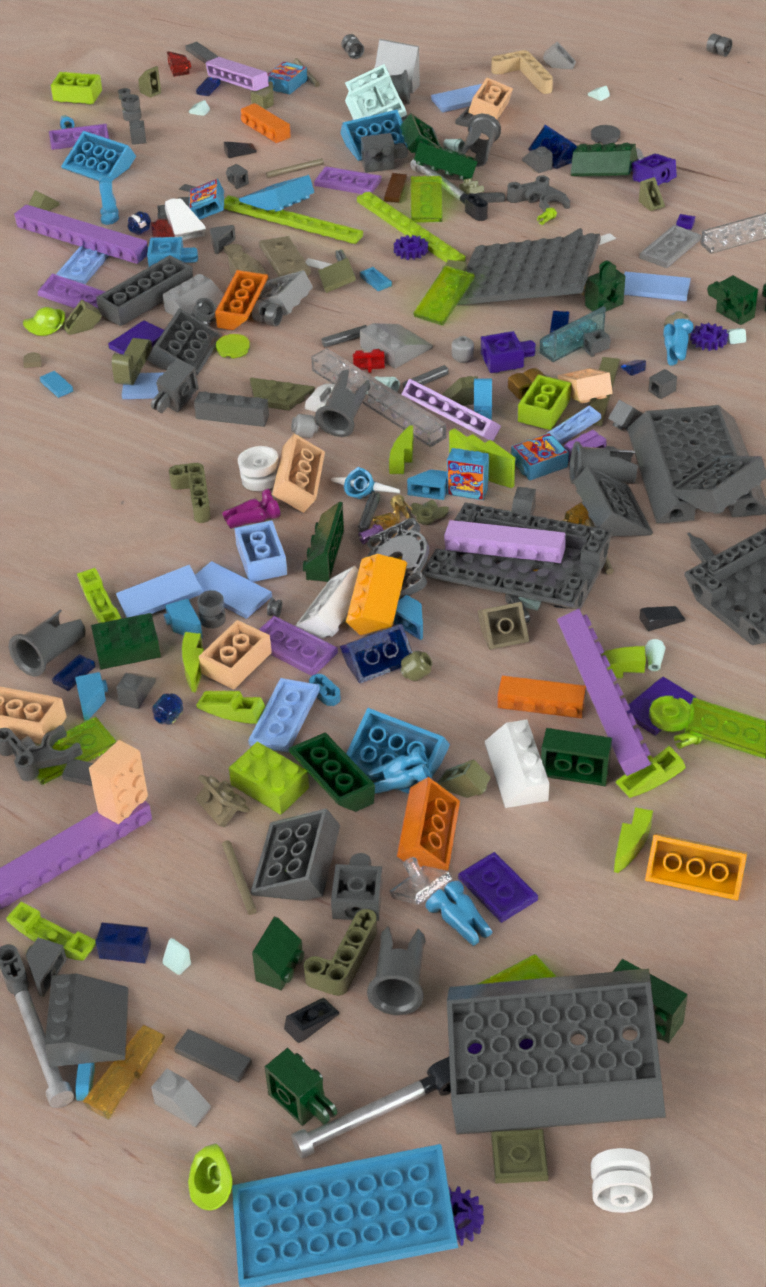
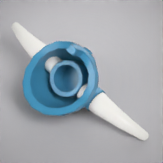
[331,467,400,499]

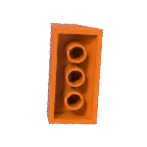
[215,270,268,330]
[397,777,460,872]

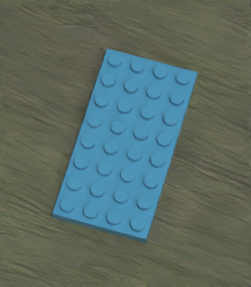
[232,1144,459,1287]

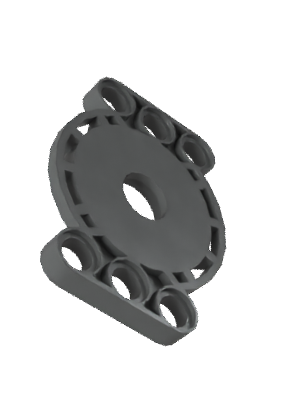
[367,518,429,601]

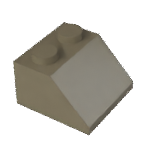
[228,252,270,280]
[477,602,529,650]

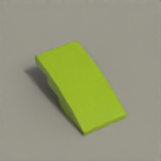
[449,428,515,488]

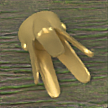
[390,495,413,522]

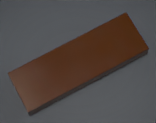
[384,173,407,203]

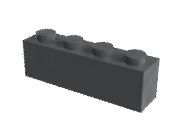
[194,391,269,427]

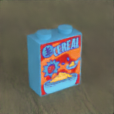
[267,61,308,95]
[189,178,224,220]
[511,433,569,481]
[447,448,489,501]

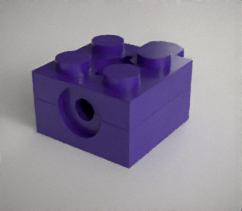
[632,153,677,186]
[481,331,536,373]

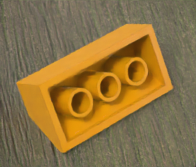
[346,554,407,635]
[645,833,748,901]

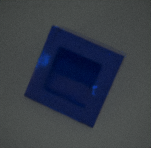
[621,360,646,376]

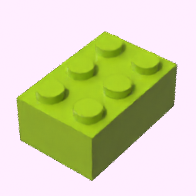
[51,72,102,105]
[518,375,572,430]
[229,741,309,815]

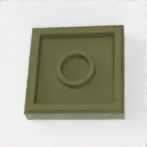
[318,258,356,293]
[491,1129,549,1184]

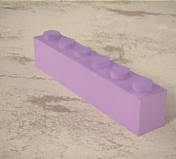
[206,57,269,91]
[401,379,501,441]
[444,520,566,563]

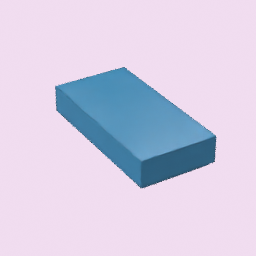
[360,267,392,292]
[40,371,73,398]

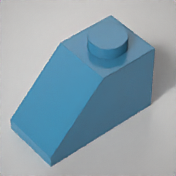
[474,378,492,420]
[407,469,447,500]
[393,595,423,640]
[164,598,203,638]
[75,672,108,721]

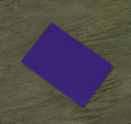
[108,320,164,354]
[627,676,696,736]
[458,852,538,923]

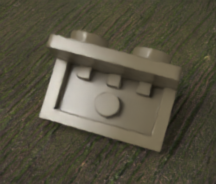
[195,775,250,827]

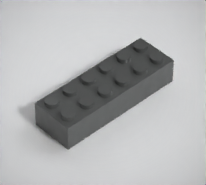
[96,255,193,326]

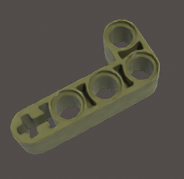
[112,338,152,385]
[169,463,211,523]
[304,909,377,996]

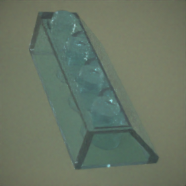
[539,306,606,362]

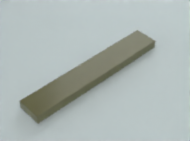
[589,357,620,426]

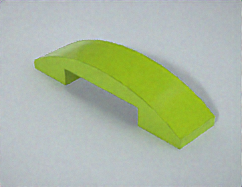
[77,568,122,623]
[6,902,98,961]

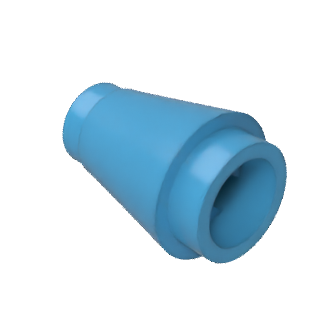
[60,115,75,129]

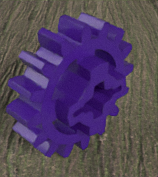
[394,235,428,260]
[690,323,728,351]
[449,1186,484,1246]

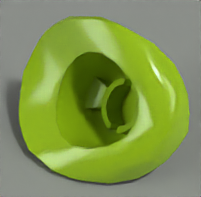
[23,307,65,336]
[188,1143,232,1211]

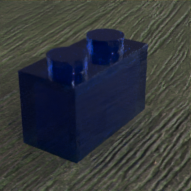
[95,922,151,964]

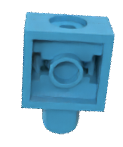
[147,237,198,267]

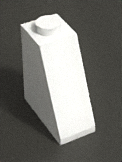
[165,198,206,240]

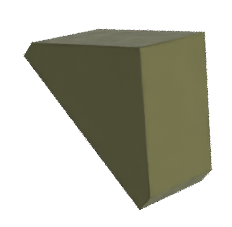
[639,177,665,211]
[28,190,60,211]

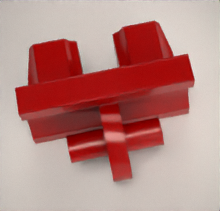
[353,349,385,373]

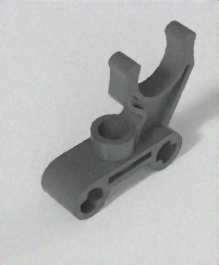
[507,175,571,212]
[0,725,83,781]

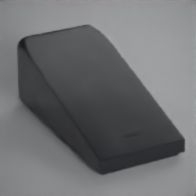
[223,142,257,158]
[639,606,685,632]
[284,997,339,1043]

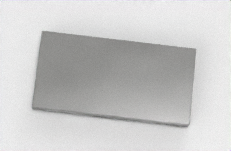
[639,225,701,268]

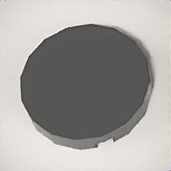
[591,125,621,144]

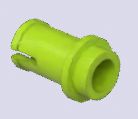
[537,207,557,225]
[674,728,703,749]

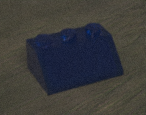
[528,124,577,169]
[340,623,412,683]

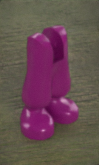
[222,488,281,529]

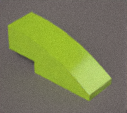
[389,425,414,474]
[182,632,204,692]
[581,646,646,678]
[196,691,266,724]
[616,746,686,798]
[614,807,653,873]

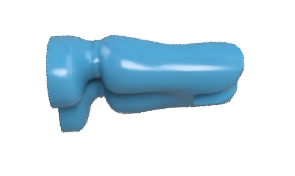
[99,175,119,225]
[663,319,693,366]
[366,746,432,794]
[425,881,493,946]

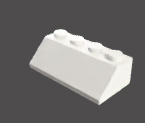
[295,565,359,639]
[485,719,549,808]

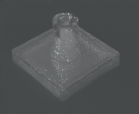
[389,857,453,905]

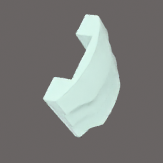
[345,64,407,120]

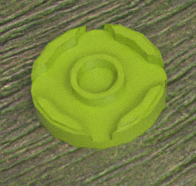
[216,334,250,359]
[649,696,692,732]

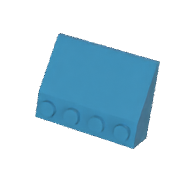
[340,110,407,161]
[61,131,136,181]
[239,175,315,212]
[346,708,450,794]

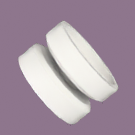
[238,446,279,491]
[591,1148,653,1213]

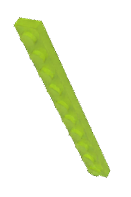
[357,192,466,262]
[224,195,363,244]

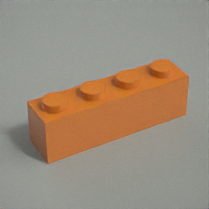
[241,103,291,143]
[498,675,586,719]

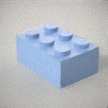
[234,520,287,582]

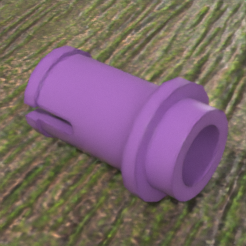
[358,524,383,544]

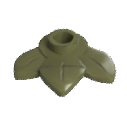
[411,499,449,525]

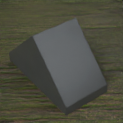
[210,225,236,254]

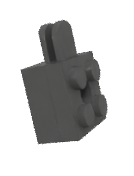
[361,133,408,173]
[151,358,199,413]
[331,853,383,921]

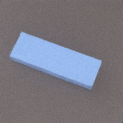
[547,405,601,445]

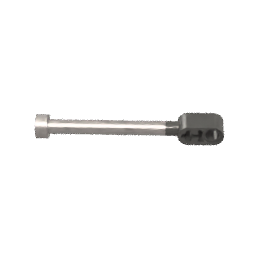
[0,944,74,1108]

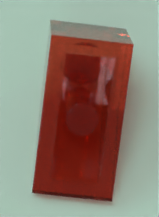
[167,51,191,77]
[151,219,174,238]

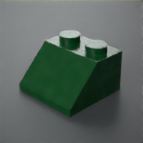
[252,916,305,991]

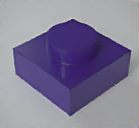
[676,214,696,230]

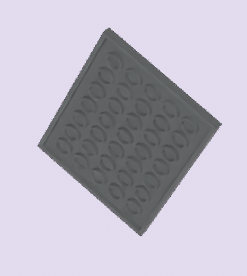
[453,233,601,305]

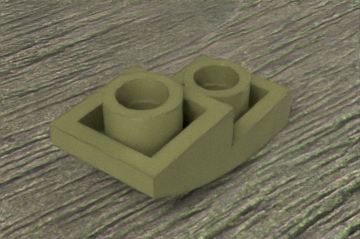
[459,178,484,194]

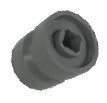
[706,33,733,57]
[341,34,365,59]
[121,94,142,122]
[191,298,216,326]
[252,300,283,326]
[197,590,226,629]

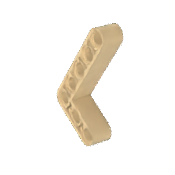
[491,50,553,94]

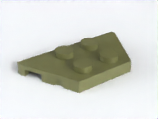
[250,377,315,411]

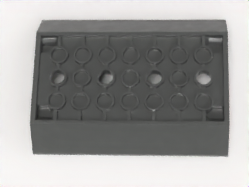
[627,405,766,524]
[421,502,612,610]
[684,528,766,645]
[447,968,666,1135]

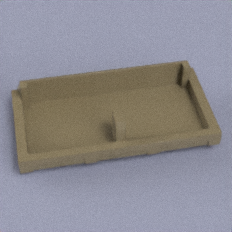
[259,236,311,277]

